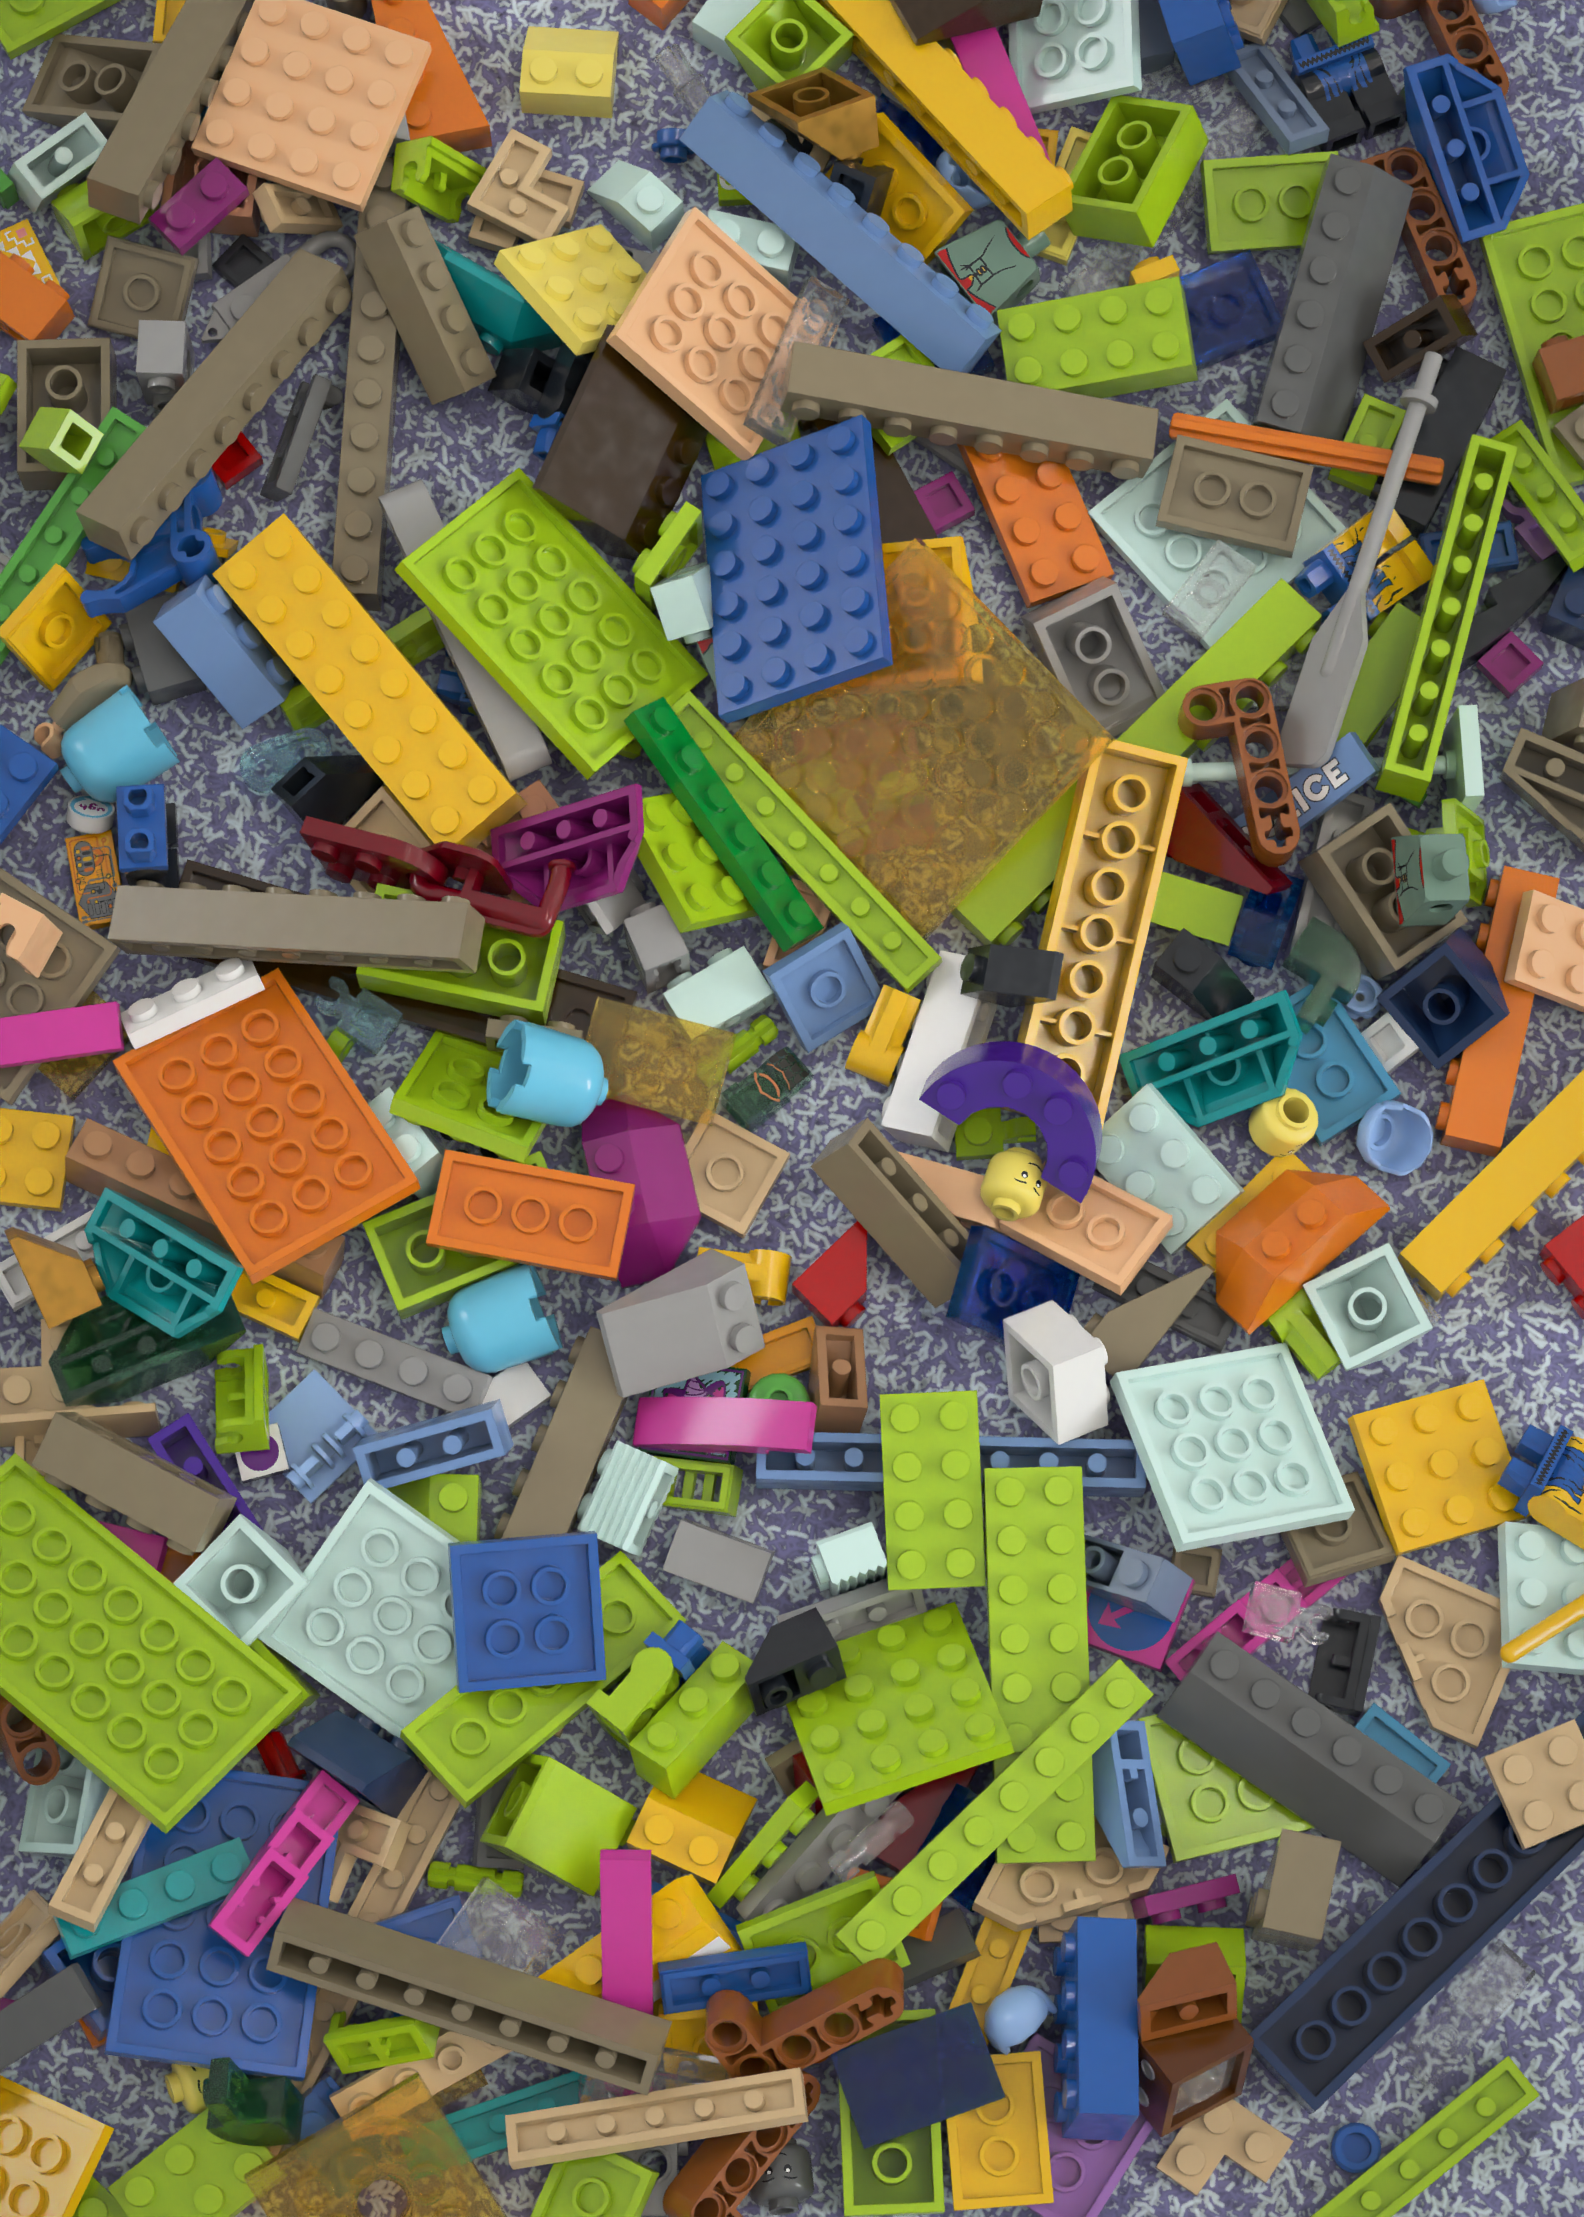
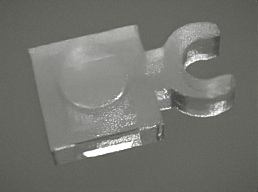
[1242,1581,1334,1645]

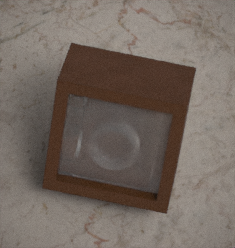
[1138,2019,1254,2137]

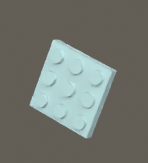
[1008,0,1142,114]

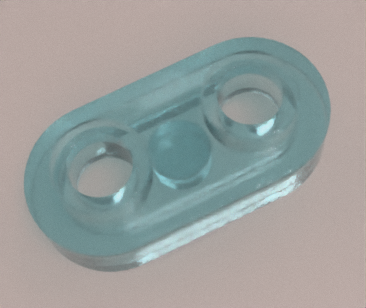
[240,728,333,793]

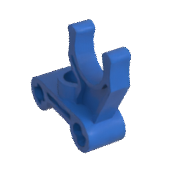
[80,468,223,618]

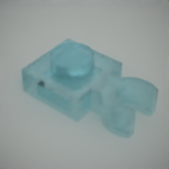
[314,976,403,1056]

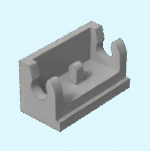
[662,1518,775,1604]

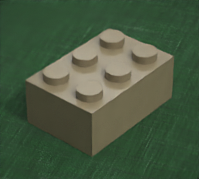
[17,337,117,491]
[1298,802,1468,981]

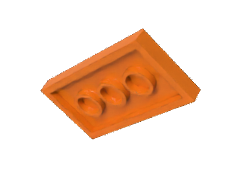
[957,444,1115,609]
[426,1149,636,1282]

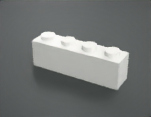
[881,950,998,1152]

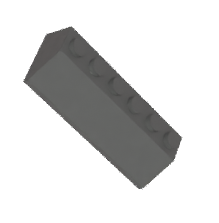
[1251,153,1414,441]
[1156,1631,1462,1887]

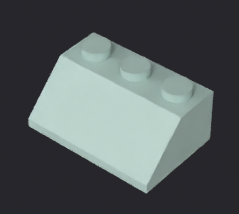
[18,1740,110,1859]

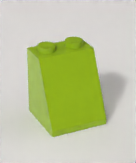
[480,1754,637,1897]

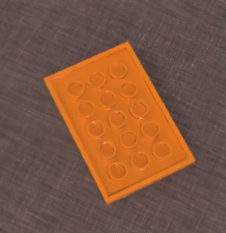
[112,968,421,1285]

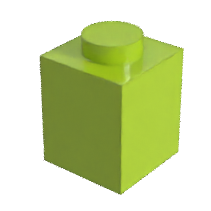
[18,407,104,474]

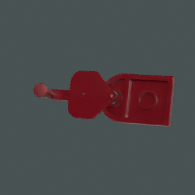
[299,816,576,938]

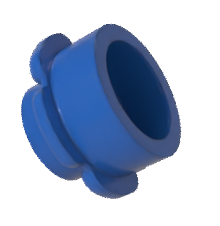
[651,128,694,163]

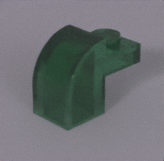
[1282,916,1361,1034]
[203,2057,305,2146]

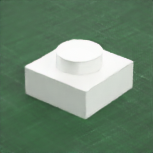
[1361,1012,1420,1073]

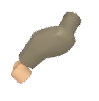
[34,631,133,759]

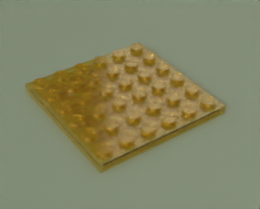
[733,538,1115,940]

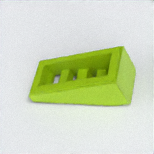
[654,1456,743,1517]

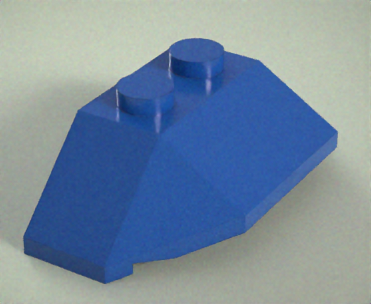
[1403,54,1530,244]

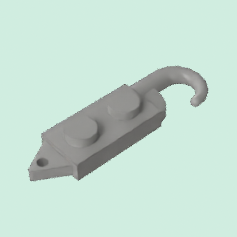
[201,231,356,344]

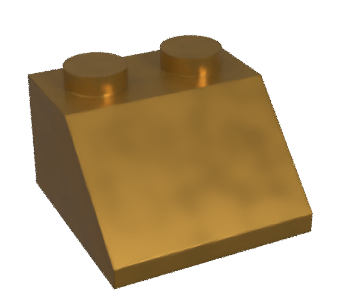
[747,67,879,160]
[4,1227,106,1329]

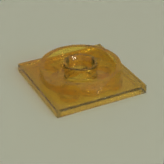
[244,2072,507,2217]

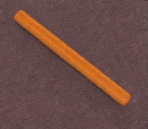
[1169,412,1445,486]

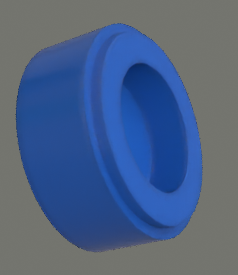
[1330,2123,1381,2174]

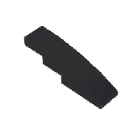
[1459,552,1569,673]

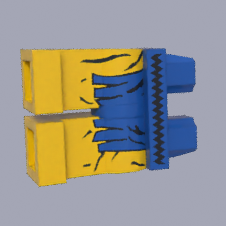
[1294,509,1434,624]
[1497,1424,1584,1550]

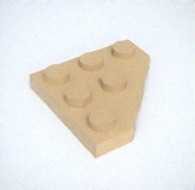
[1378,1555,1510,1749]
[972,1815,1170,1932]

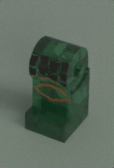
[721,1047,814,1133]

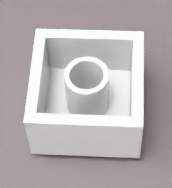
[1003,1300,1110,1445]

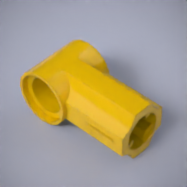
[845,984,922,1087]
[697,1247,792,1306]

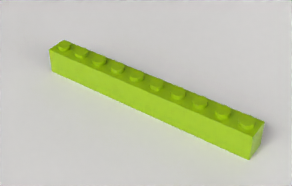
[951,578,1322,946]

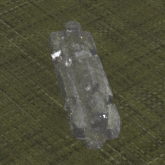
[828,1801,915,1882]

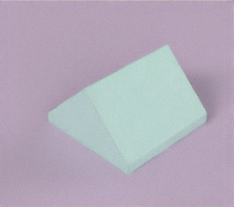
[1302,1243,1433,1371]
[173,1514,309,1646]

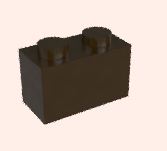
[1363,295,1478,383]

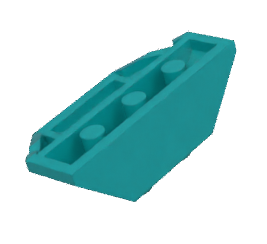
[434,239,564,356]
[1119,990,1303,1128]
[84,1187,244,1339]

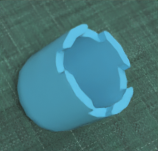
[60,685,180,803]
[486,1019,608,1127]
[441,1264,563,1374]

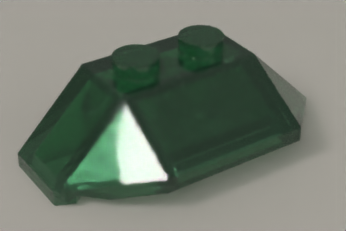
[48,1294,247,1407]

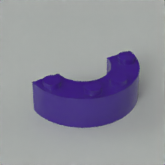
[919,1041,1102,1203]

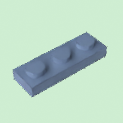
[1226,43,1330,155]

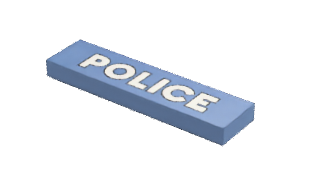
[1234,732,1381,847]

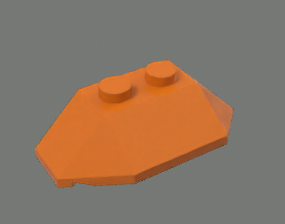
[1216,1169,1390,1335]

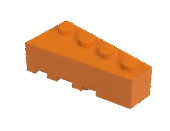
[371,0,492,152]

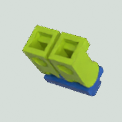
[586,1620,711,1751]

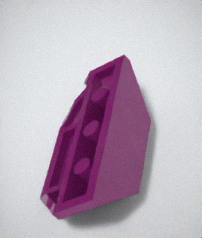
[491,783,644,912]
[581,1095,702,1289]

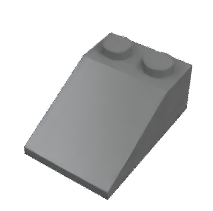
[1020,576,1165,745]
[596,1249,765,1398]

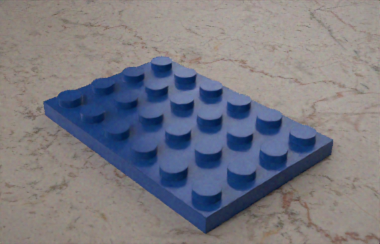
[701,414,893,724]
[104,1769,345,2082]

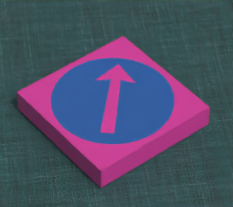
[1086,1579,1195,1672]

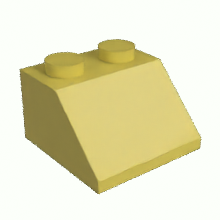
[519,26,619,118]

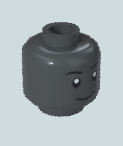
[750,2138,814,2215]

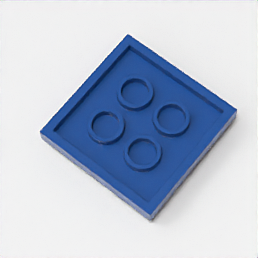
[448,1531,606,1693]

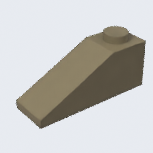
[1084,1264,1216,1376]

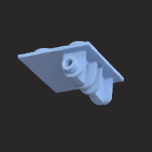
[269,1369,377,1504]

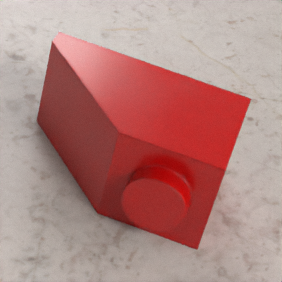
[792,1221,867,1328]

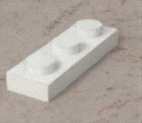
[121,958,265,1050]

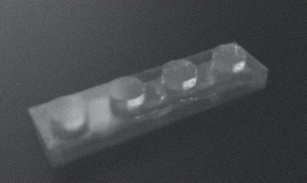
[743,276,850,446]

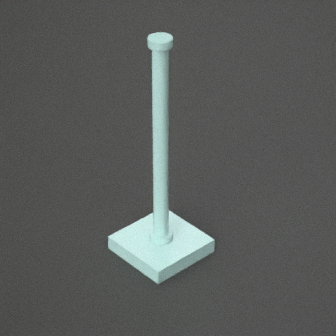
[1182,705,1485,812]

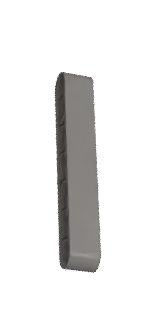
[378,479,552,782]

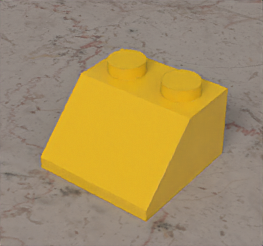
[626,1772,758,1887]

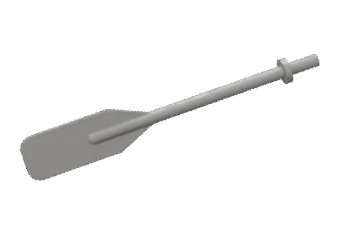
[1280,351,1443,769]

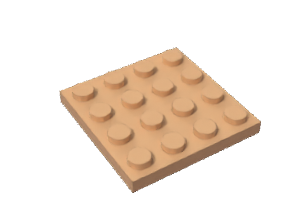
[191,0,432,212]
[606,206,830,460]

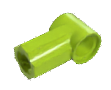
[1262,1288,1341,1382]

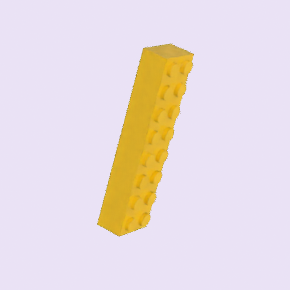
[212,513,527,848]
[1001,735,1188,1129]

